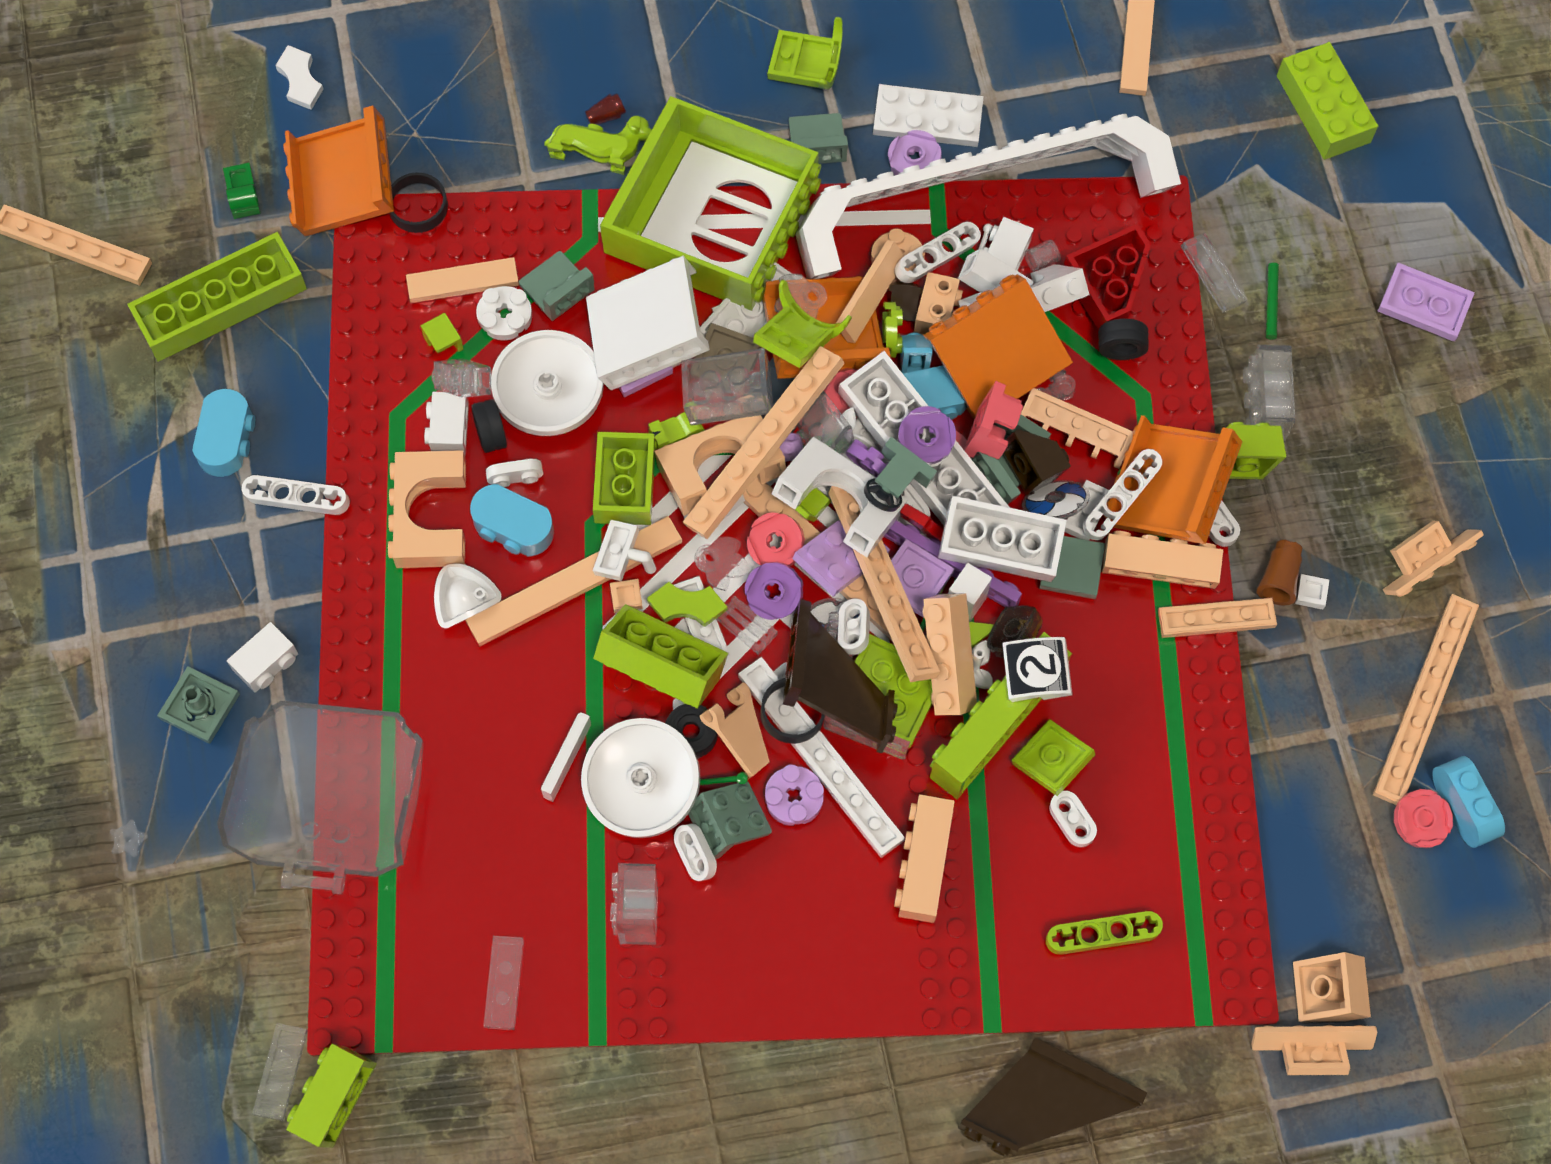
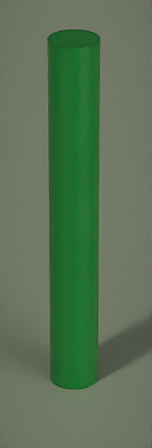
[1266,263,1279,340]

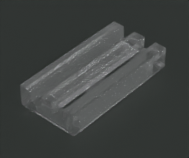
[717,595,778,655]

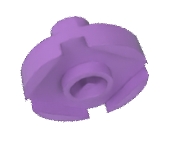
[898,406,956,465]
[846,439,888,478]
[745,562,803,620]

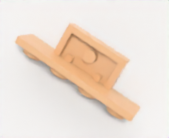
[1383,521,1484,597]
[1251,1025,1378,1075]

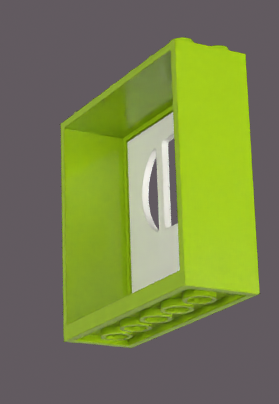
[600,96,821,311]

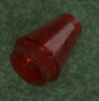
[585,93,626,124]

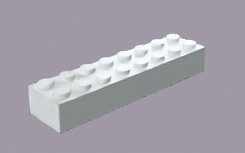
[838,351,1010,567]

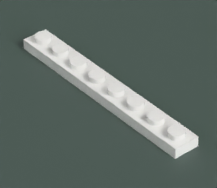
[738,657,905,858]

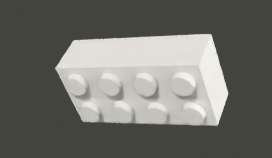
[938,496,1067,582]

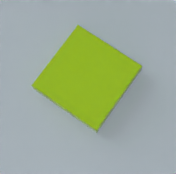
[1012,719,1095,796]

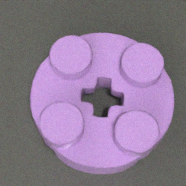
[888,130,942,175]
[765,765,824,826]

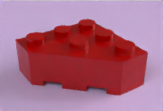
[1063,223,1151,331]

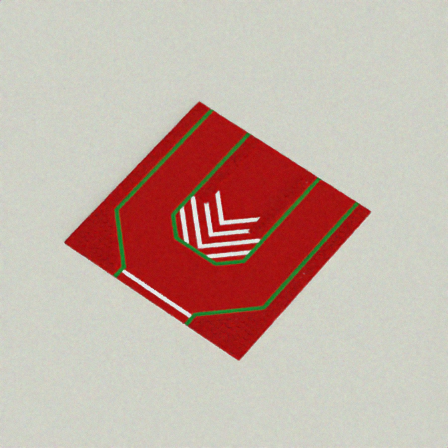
[307,175,1279,1056]

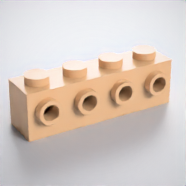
[1102,531,1223,589]
[923,593,977,715]
[894,794,954,923]

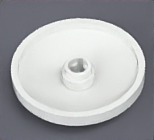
[491,330,603,436]
[581,718,700,838]

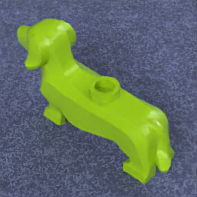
[544,116,652,175]

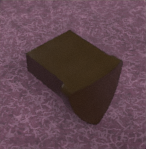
[889,281,923,321]

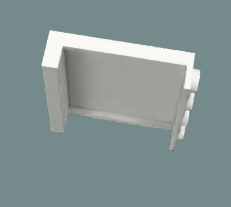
[586,256,710,390]

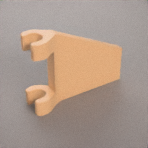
[700,682,770,778]

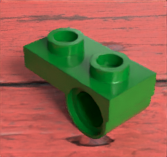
[223,163,261,219]

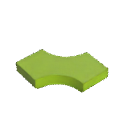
[647,581,728,627]

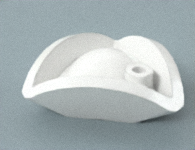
[434,563,501,628]

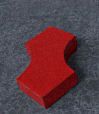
[900,504,944,542]

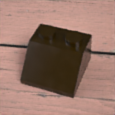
[1002,429,1071,496]

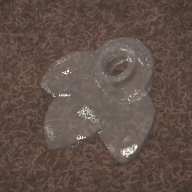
[774,274,827,319]
[694,537,750,591]

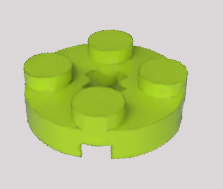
[882,302,903,358]

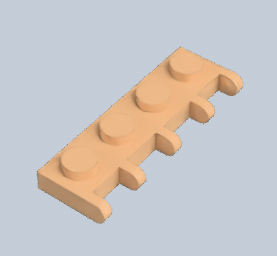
[1021,388,1133,469]

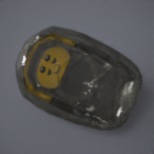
[987,605,1043,660]

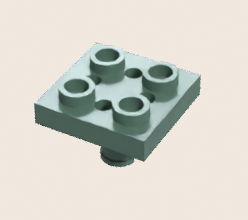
[157,666,240,744]

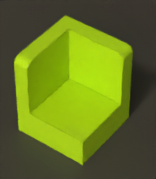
[420,313,464,353]
[795,488,832,522]

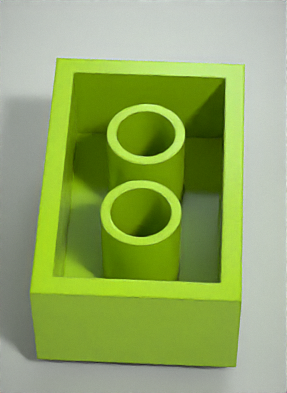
[593,432,655,525]
[286,1044,377,1148]

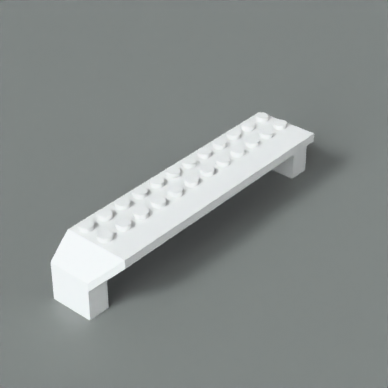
[795,114,1181,280]

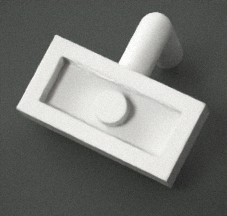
[593,520,656,581]

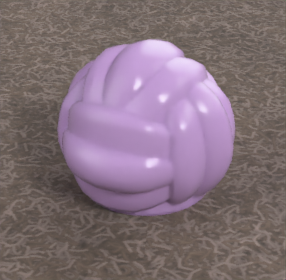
[779,433,803,462]

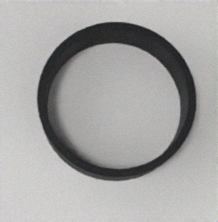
[389,172,448,233]
[760,678,825,744]

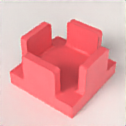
[964,381,1023,459]

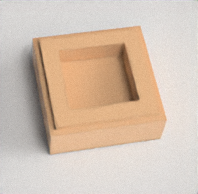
[610,579,643,613]

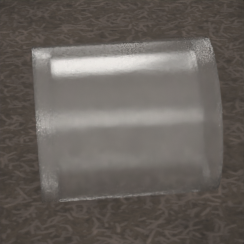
[1025,239,1061,272]

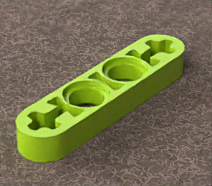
[1046,911,1163,954]

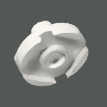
[476,286,532,340]

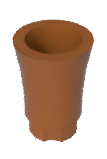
[1256,540,1303,606]

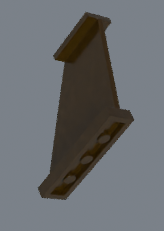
[783,599,898,753]
[958,1038,1147,1157]

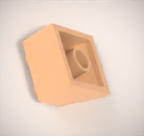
[1293,952,1371,1022]

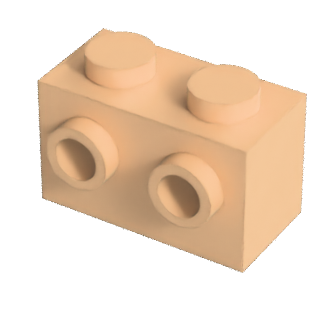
[914,272,963,334]

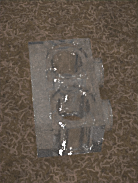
[432,359,491,398]

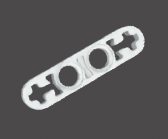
[895,222,981,283]
[1083,449,1162,540]
[242,475,350,515]

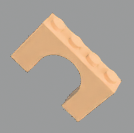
[655,409,786,516]
[388,450,466,568]

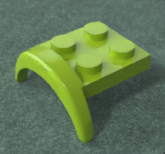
[767,17,843,90]
[753,280,852,368]

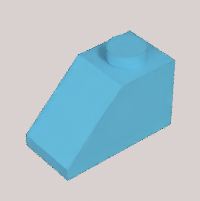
[900,333,932,373]

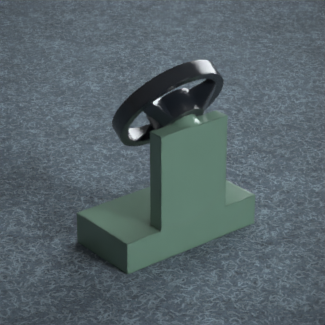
[864,437,937,512]

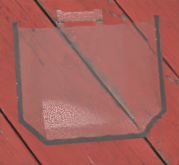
[217,701,423,894]

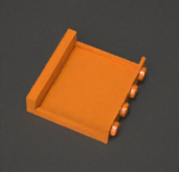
[283,105,394,236]
[923,274,1073,419]
[762,276,891,379]
[1104,415,1242,544]

